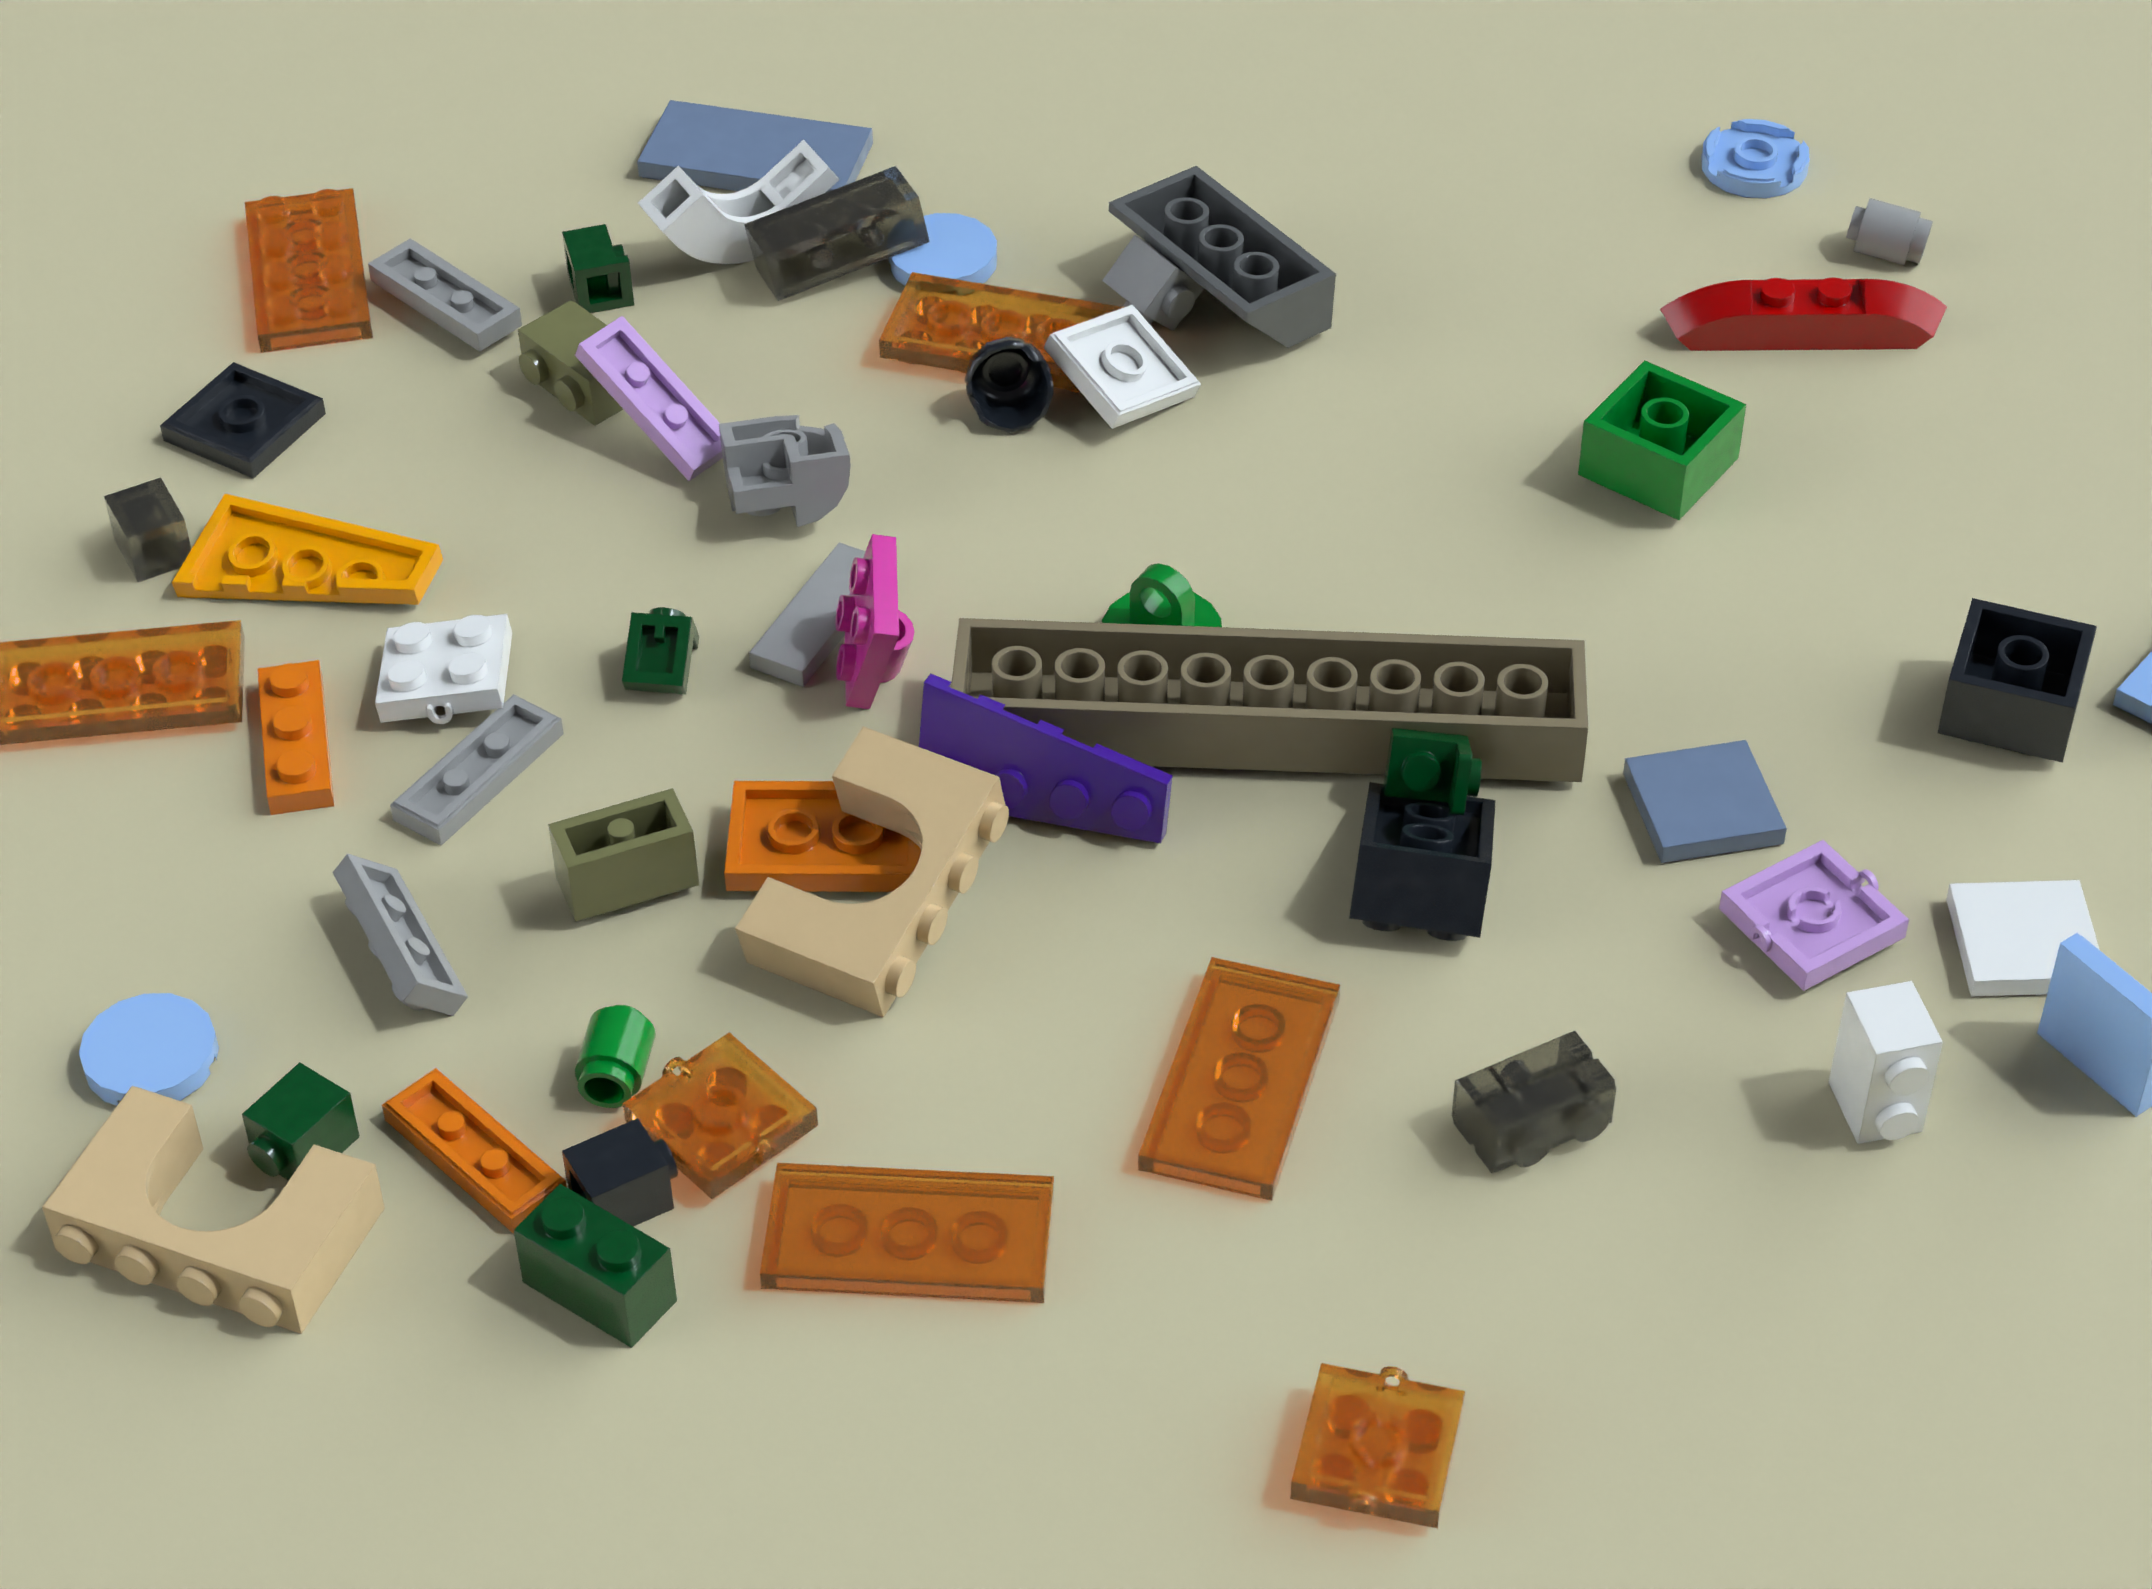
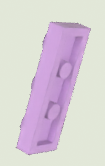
[575,316,723,481]

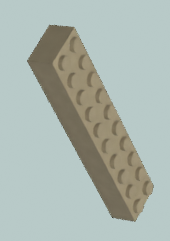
[951,618,1588,782]

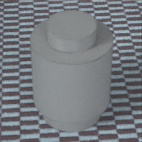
[1846,198,1933,266]

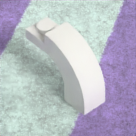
[638,140,840,264]

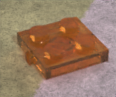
[623,1032,818,1199]
[1290,1363,1465,1529]

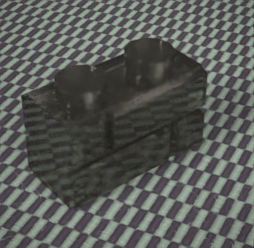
[1451,1031,1617,1173]

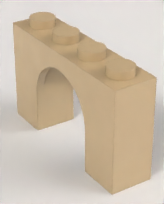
[735,726,1009,1018]
[42,1086,385,1334]

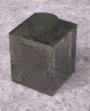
[104,477,191,582]

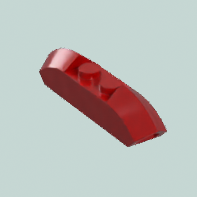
[1660,277,1947,351]

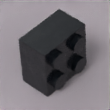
[1938,598,2097,763]

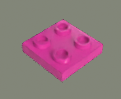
[835,534,915,709]

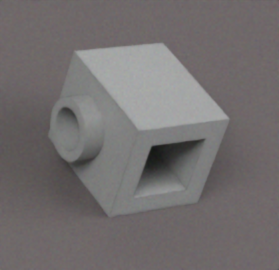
[1102,235,1204,331]

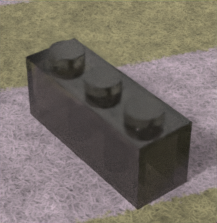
[744,166,930,301]

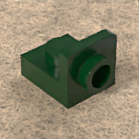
[622,607,699,694]
[1383,728,1482,815]

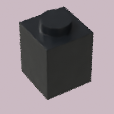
[562,1118,678,1227]

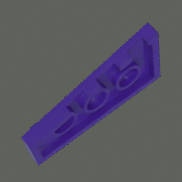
[919,673,1173,843]

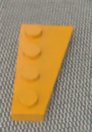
[172,494,443,605]

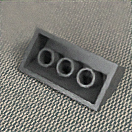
[1108,166,1336,348]

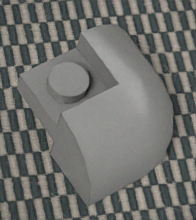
[718,415,851,527]

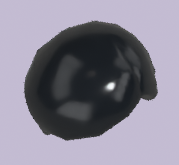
[964,337,1053,433]

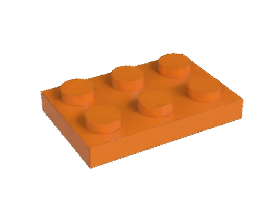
[724,781,921,892]

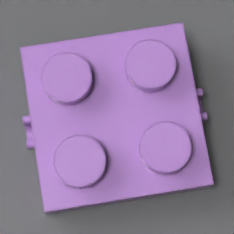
[1719,840,1909,991]

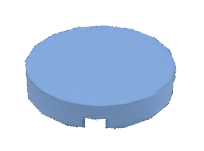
[1701,119,1810,198]
[888,213,997,295]
[79,993,219,1106]

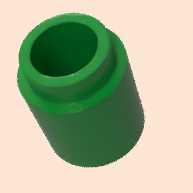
[575,1005,656,1108]

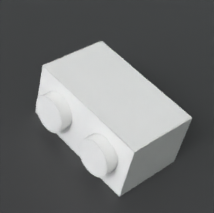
[1828,981,1943,1144]

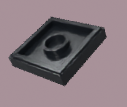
[160,362,326,479]

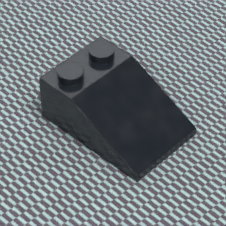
[1349,782,1496,941]

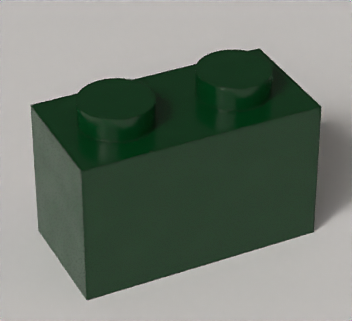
[513,1184,677,1348]

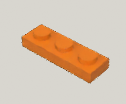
[257,660,334,815]

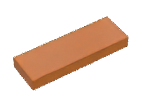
[382,1068,567,1234]

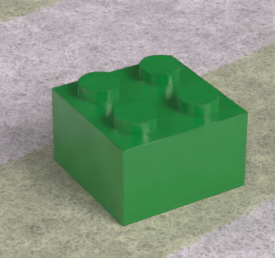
[1578,360,1747,520]

